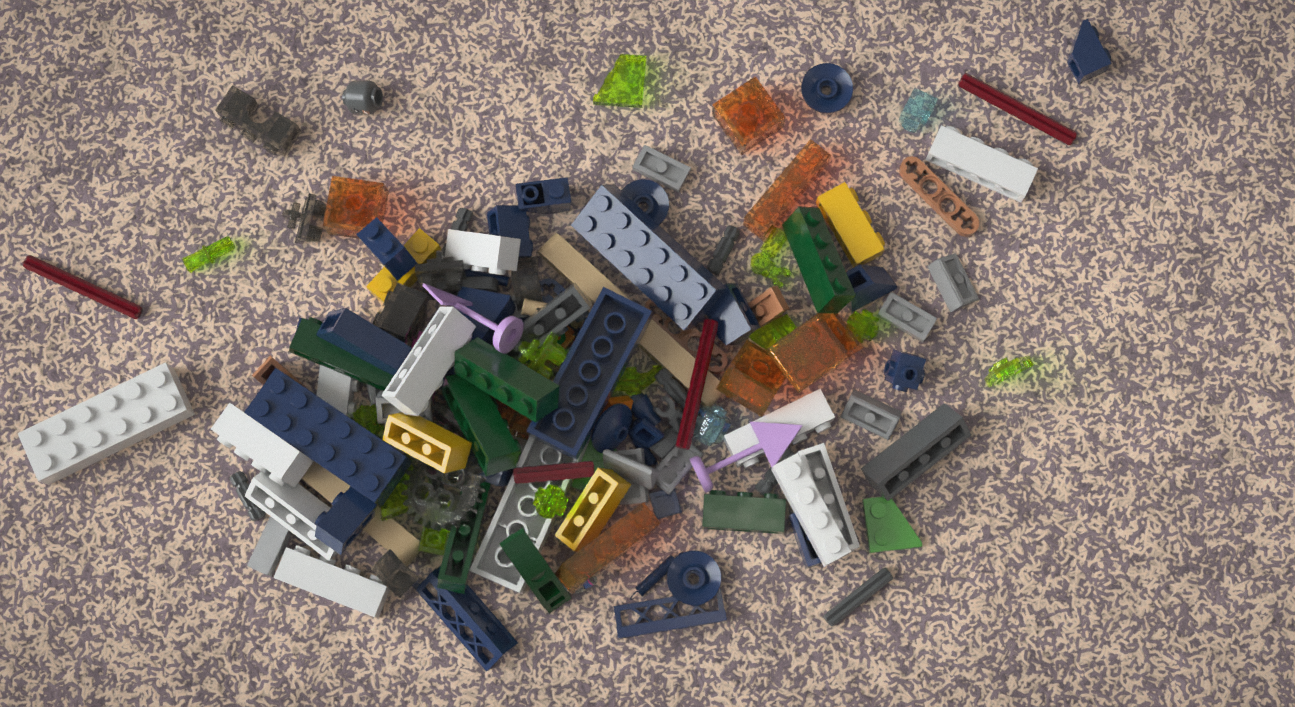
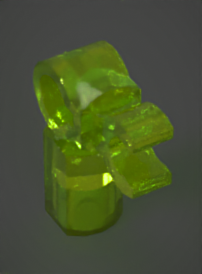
[750,227,791,289]

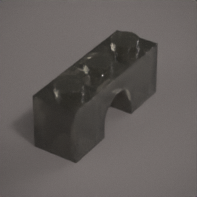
[215,85,302,157]

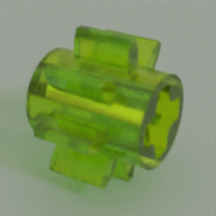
[846,309,879,344]
[352,404,384,435]
[532,484,569,519]

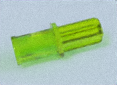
[182,236,235,273]

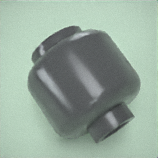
[342,80,383,114]

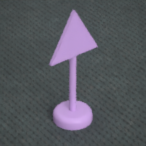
[423,283,524,354]
[689,421,803,493]

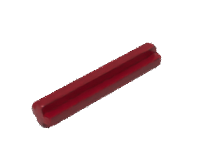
[513,461,595,484]

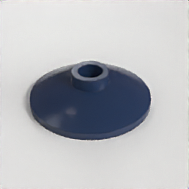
[801,63,853,114]
[621,179,669,225]
[591,403,632,454]
[667,551,721,605]

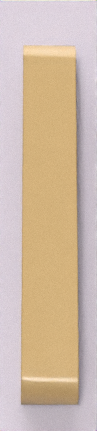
[302,461,425,566]

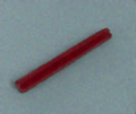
[958,73,1077,145]
[23,255,143,319]
[676,319,718,450]

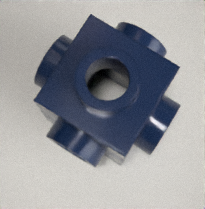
[884,349,926,392]

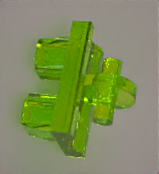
[518,332,567,379]

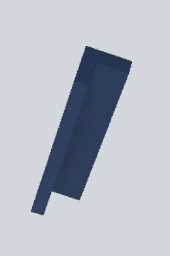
[416,566,518,672]
[614,588,727,639]

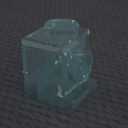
[898,88,938,133]

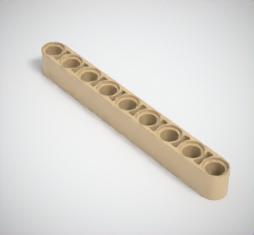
[537,233,727,409]

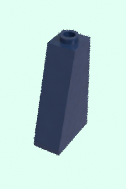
[441,286,516,387]
[316,308,412,376]

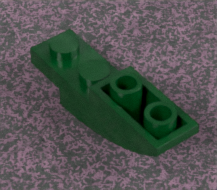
[499,527,571,614]

